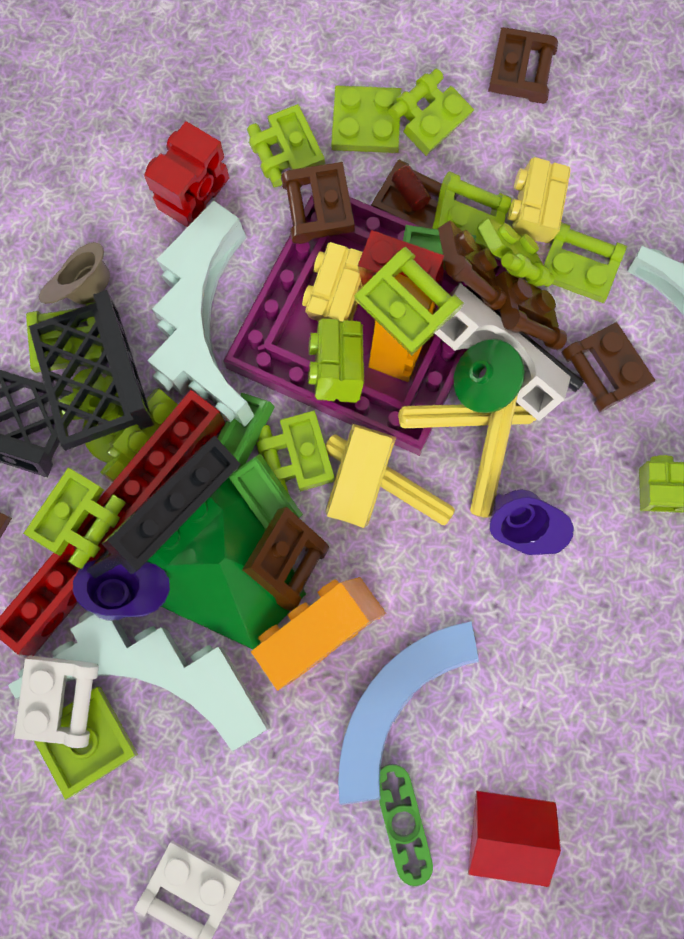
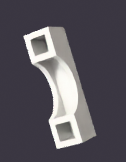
[434,283,571,421]

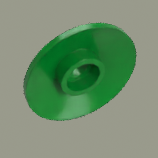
[454,339,524,413]

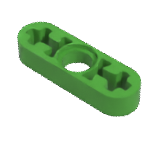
[379,764,433,886]

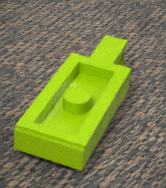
[100,388,178,482]

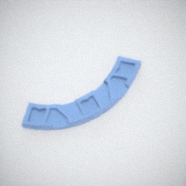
[338,621,479,805]

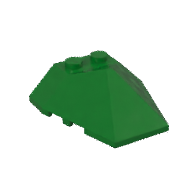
[147,477,306,650]

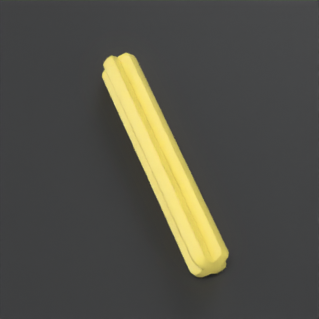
[470,394,518,518]
[398,403,537,428]
[325,434,455,525]

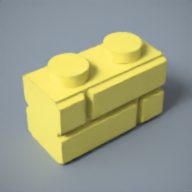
[507,157,571,243]
[302,242,363,322]

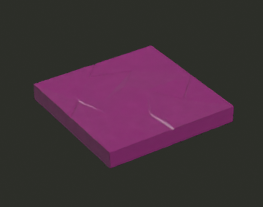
[223,195,507,456]

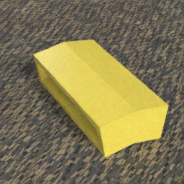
[325,424,396,528]

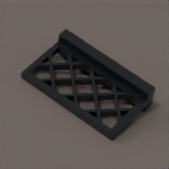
[29,290,155,451]
[0,370,73,478]
[87,436,241,579]

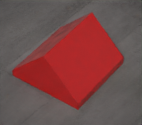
[468,790,561,887]

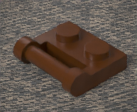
[488,27,558,104]
[371,159,458,229]
[281,162,355,244]
[438,221,507,310]
[496,271,567,350]
[561,322,656,413]
[242,507,329,611]

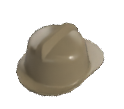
[38,242,110,304]

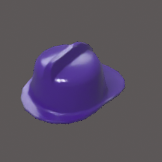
[489,489,574,555]
[73,560,170,621]

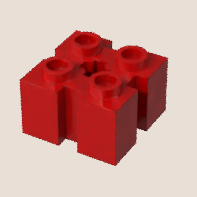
[143,121,229,227]

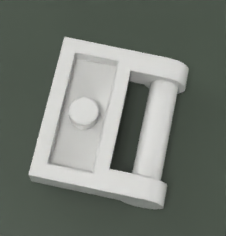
[14,655,99,748]
[134,840,242,939]

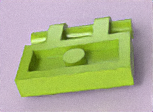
[389,69,474,156]
[247,104,325,187]
[478,218,554,287]
[256,410,335,494]
[23,467,126,569]

